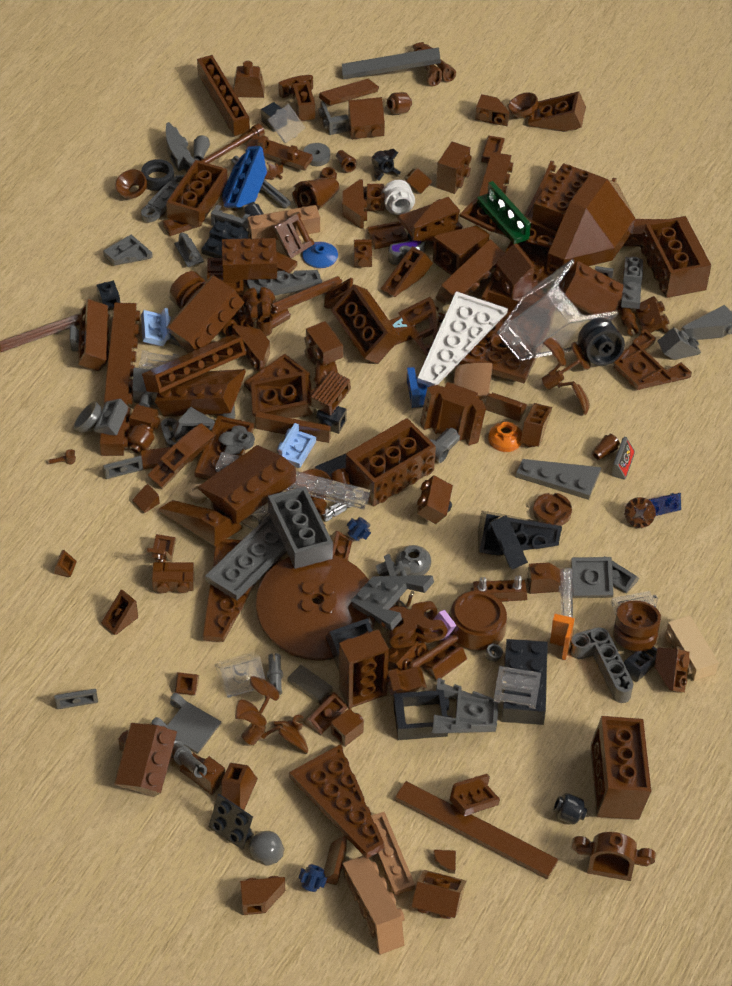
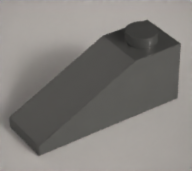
[682,305,732,340]

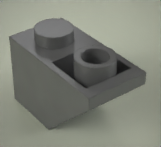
[657,327,701,360]

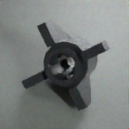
[372,149,401,181]

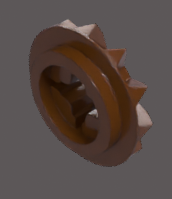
[624,497,656,529]

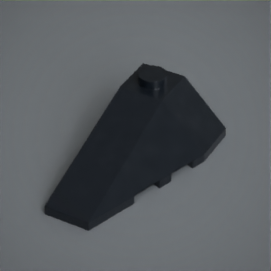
[478,510,562,555]

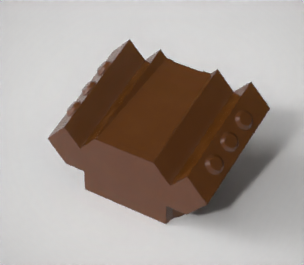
[420,382,486,446]

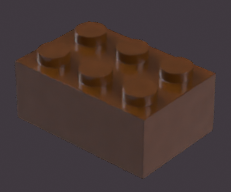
[222,238,277,280]

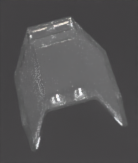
[497,259,618,361]

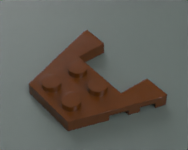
[614,329,692,390]

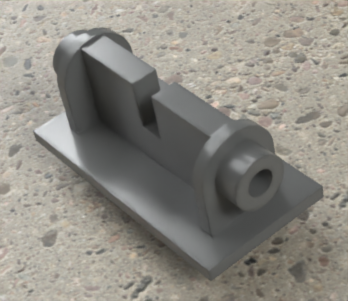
[174,233,204,267]

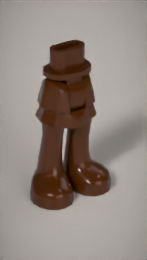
[413,42,456,86]

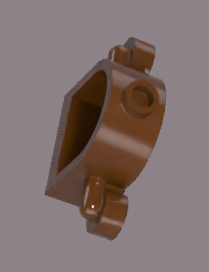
[572,832,656,881]

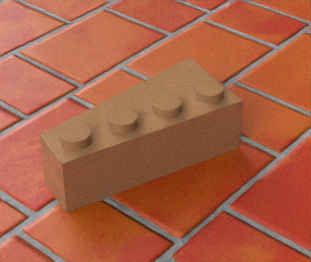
[343,856,405,955]

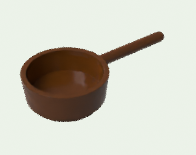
[408,591,507,668]

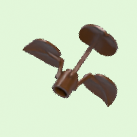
[542,337,591,415]
[235,675,308,754]

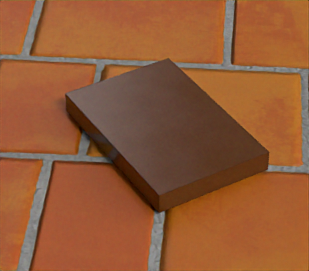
[244,354,310,392]

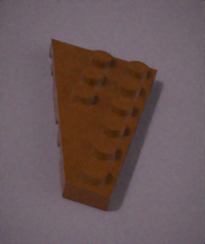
[203,539,258,642]
[289,744,384,859]

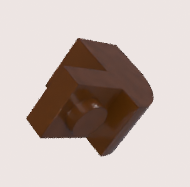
[387,666,427,696]

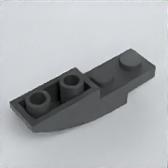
[166,122,196,172]
[621,257,643,309]

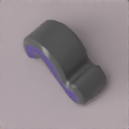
[388,233,425,265]

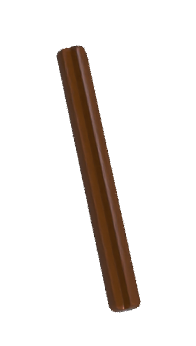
[271,276,343,313]
[0,313,80,352]

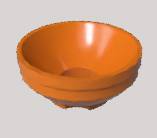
[488,422,522,452]

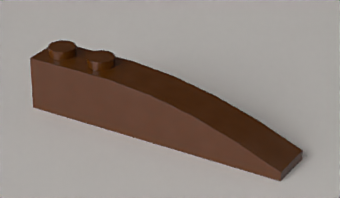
[459,195,557,249]

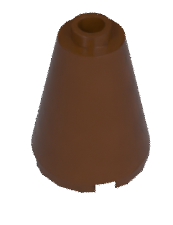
[292,177,339,211]

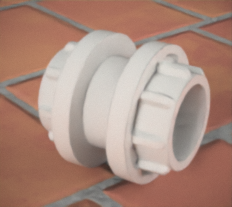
[382,180,415,215]

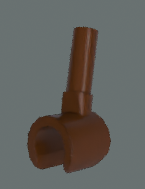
[49,449,76,465]
[274,715,304,731]

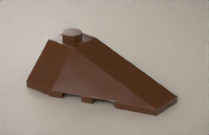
[159,500,242,546]

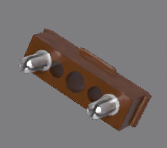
[470,576,528,602]

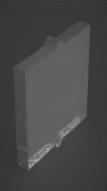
[268,104,305,144]

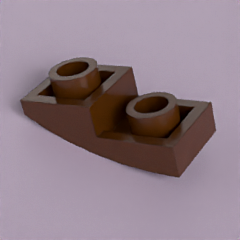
[278,75,313,98]

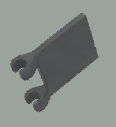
[151,693,221,754]

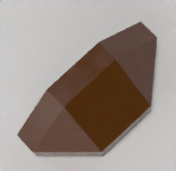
[546,173,635,273]

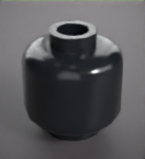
[553,793,587,825]

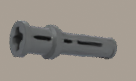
[171,739,207,778]

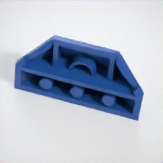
[222,146,267,208]

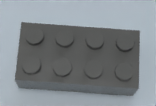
[268,486,333,569]

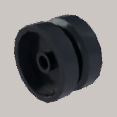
[578,318,625,366]

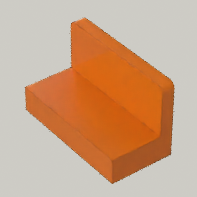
[550,614,575,660]

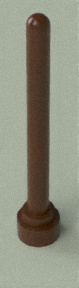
[201,123,265,163]

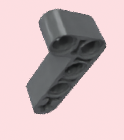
[570,627,634,703]

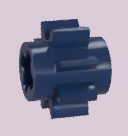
[347,517,371,541]
[298,864,327,892]

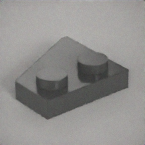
[103,234,153,265]

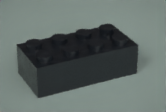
[502,639,548,725]

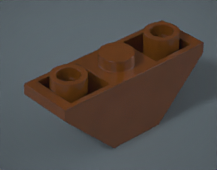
[342,179,367,229]
[231,325,270,371]

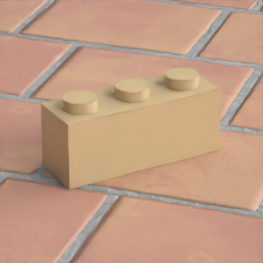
[665,615,719,681]

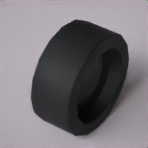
[141,159,174,191]

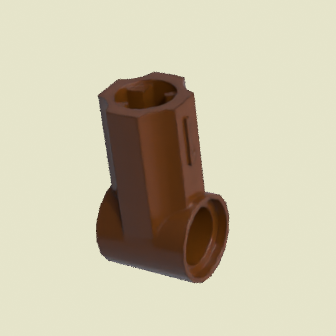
[256,309,291,336]

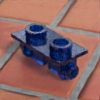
[644,493,681,516]

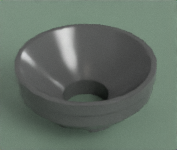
[74,401,102,433]
[395,545,431,576]

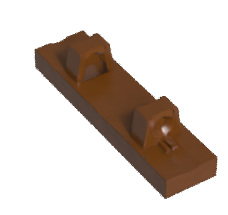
[245,135,313,171]

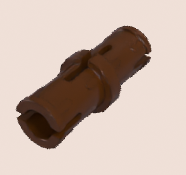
[618,304,639,336]

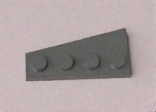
[245,270,322,299]
[516,459,601,500]

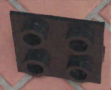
[208,794,254,850]

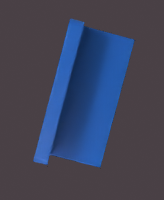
[407,367,430,408]

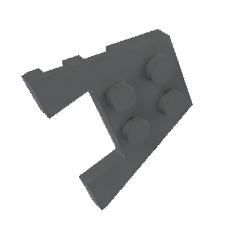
[351,575,434,630]
[432,678,498,733]

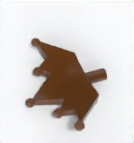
[264,162,284,180]

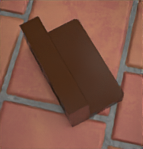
[485,392,527,422]

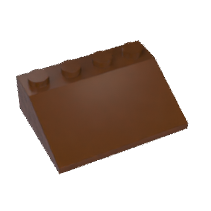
[155,369,246,417]
[198,445,296,524]

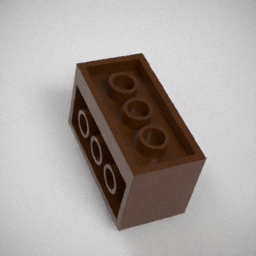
[532,163,591,231]
[640,216,711,298]
[346,418,436,507]
[590,716,652,820]

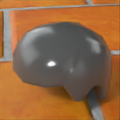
[249,831,285,866]

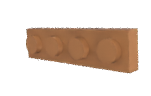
[371,811,415,896]

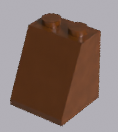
[433,225,490,275]

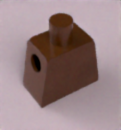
[233,61,265,98]

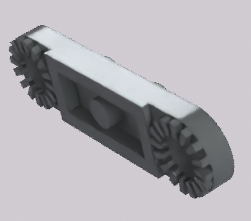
[141,175,184,222]

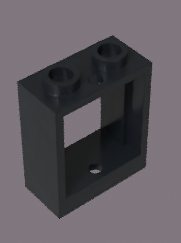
[393,690,451,740]

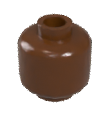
[386,92,412,115]
[127,424,155,453]

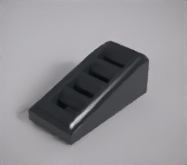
[624,646,657,682]

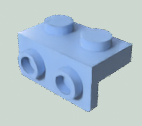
[141,308,171,346]
[277,423,316,469]

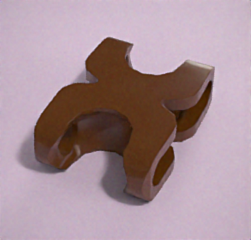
[381,601,448,648]

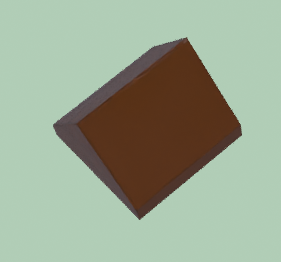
[54,550,77,577]

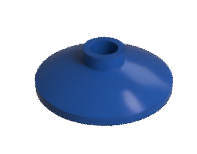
[303,242,338,268]

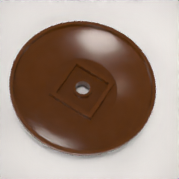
[256,555,376,661]

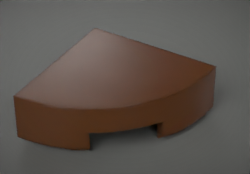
[434,850,456,874]

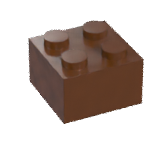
[436,141,472,194]

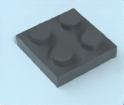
[571,557,614,598]

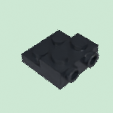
[201,221,249,258]

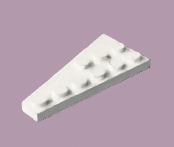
[417,292,508,386]

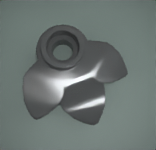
[218,426,255,456]

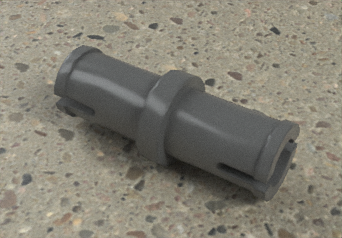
[267,653,283,695]

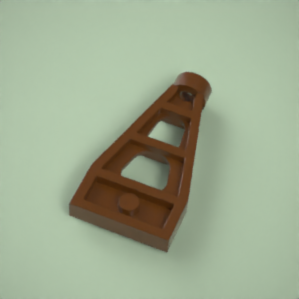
[398,296,439,356]

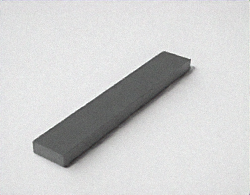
[342,47,441,79]

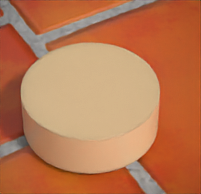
[188,484,207,503]

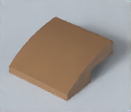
[454,363,493,399]

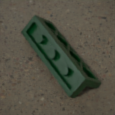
[477,181,531,244]

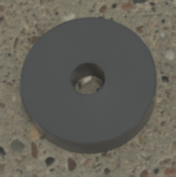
[303,143,330,167]

